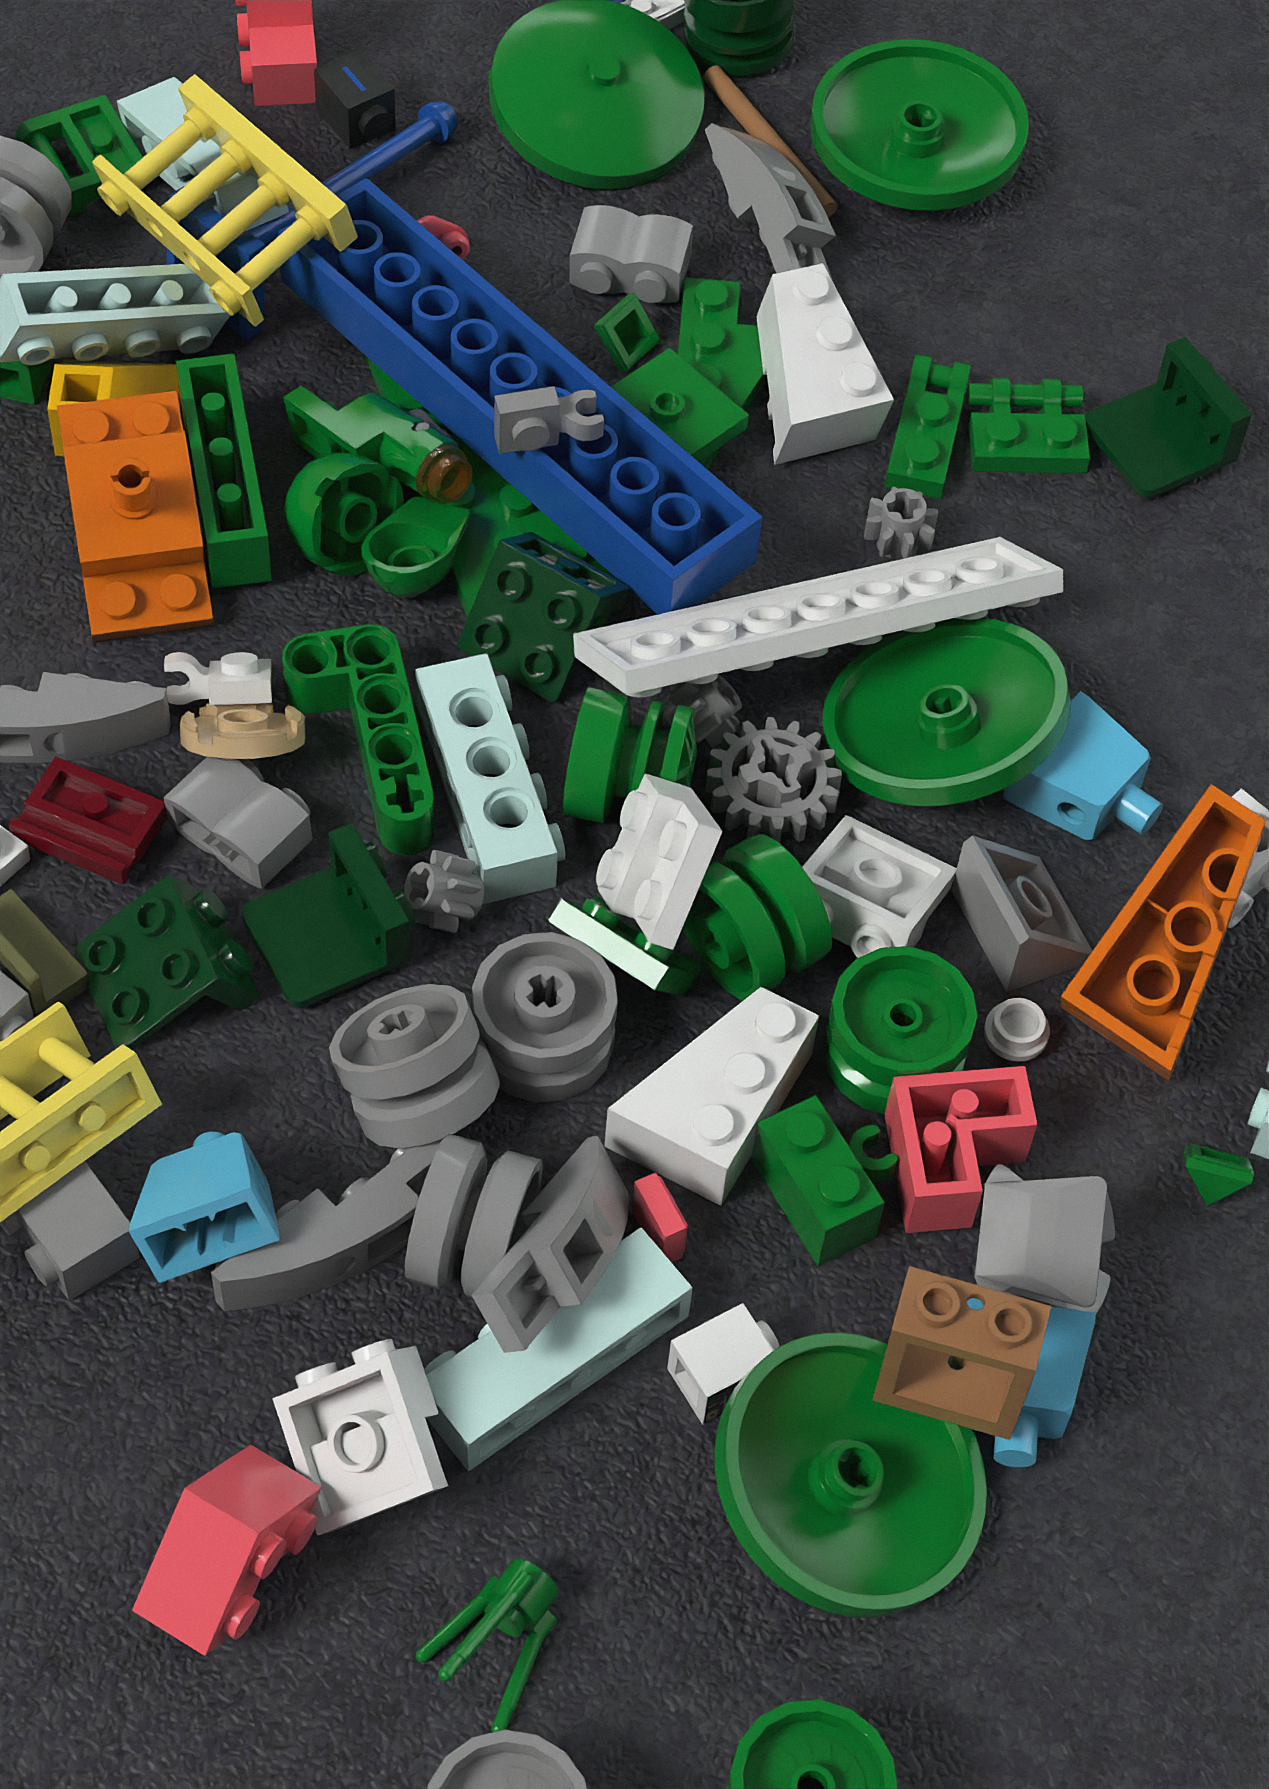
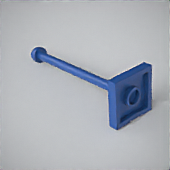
[167,101,458,341]

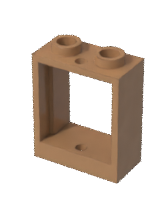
[872,1266,1052,1440]

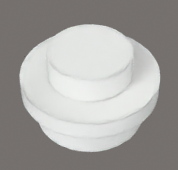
[984,998,1050,1061]

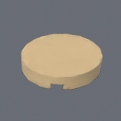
[180,703,305,759]

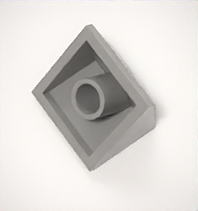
[951,835,1093,992]

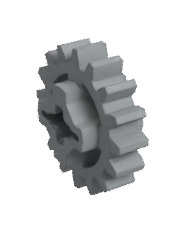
[705,717,842,843]

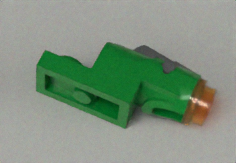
[283,386,473,503]

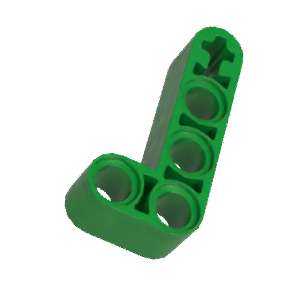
[282,624,434,855]

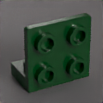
[458,532,631,702]

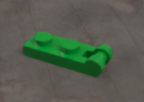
[884,353,971,499]

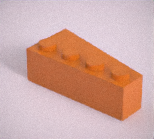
[1061,784,1266,1081]

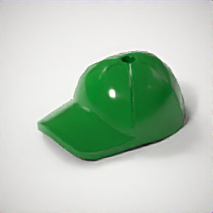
[361,497,470,599]

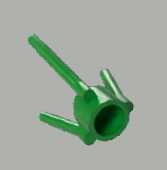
[416,1558,559,1733]

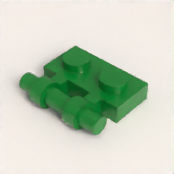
[967,378,1090,473]

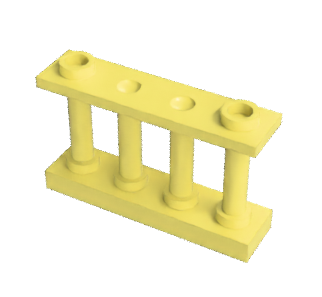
[92,74,358,327]
[0,1002,162,1222]

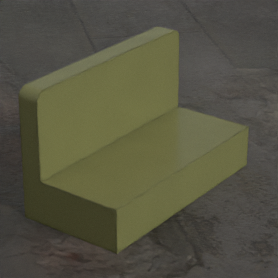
[0,889,90,1018]

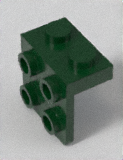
[1085,337,1252,498]
[242,823,416,1008]
[75,875,260,1049]

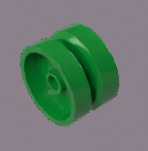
[682,834,832,1001]
[823,946,978,1114]
[726,1699,898,1789]

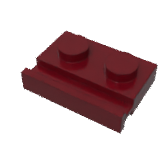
[9,756,167,885]

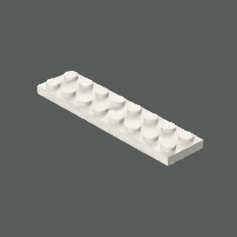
[573,537,1063,697]

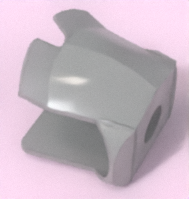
[974,1164,1115,1313]

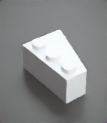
[756,263,894,465]
[604,987,819,1206]

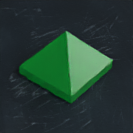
[594,293,660,373]
[1183,1143,1254,1206]

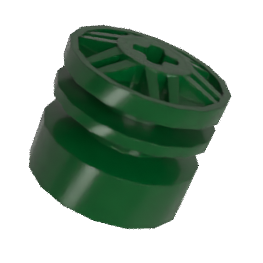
[684,0,795,76]

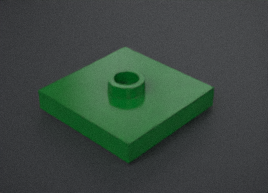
[611,348,749,462]

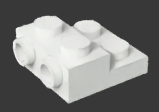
[596,773,723,950]
[802,815,957,958]
[273,1339,448,1536]

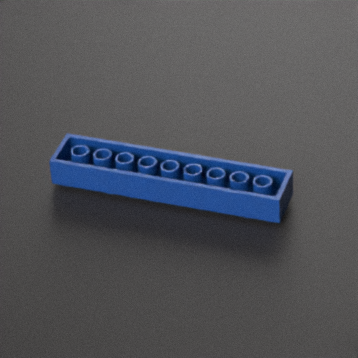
[278,178,762,614]

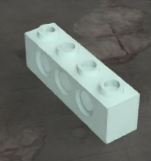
[415,653,565,904]

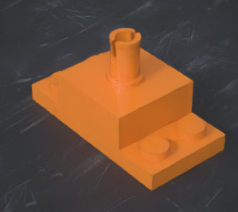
[57,390,213,642]

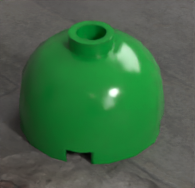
[284,453,404,576]

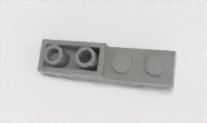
[705,123,836,283]
[0,672,171,763]
[471,1136,629,1353]
[211,1138,443,1311]

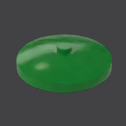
[489,0,704,190]
[810,39,1029,211]
[822,618,1071,806]
[714,1333,987,1618]

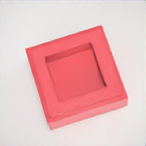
[631,1172,688,1263]

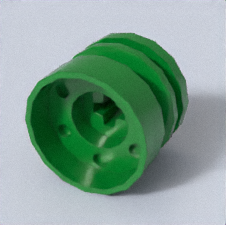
[563,687,697,823]

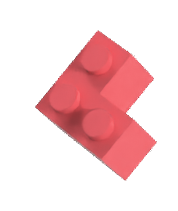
[235,0,317,106]
[884,1066,1037,1233]
[132,1444,322,1656]

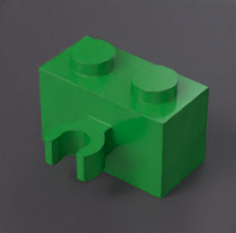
[751,1095,899,1266]

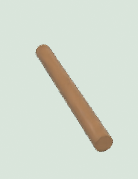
[703,65,838,217]

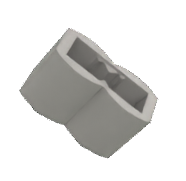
[570,205,693,303]
[164,757,313,889]

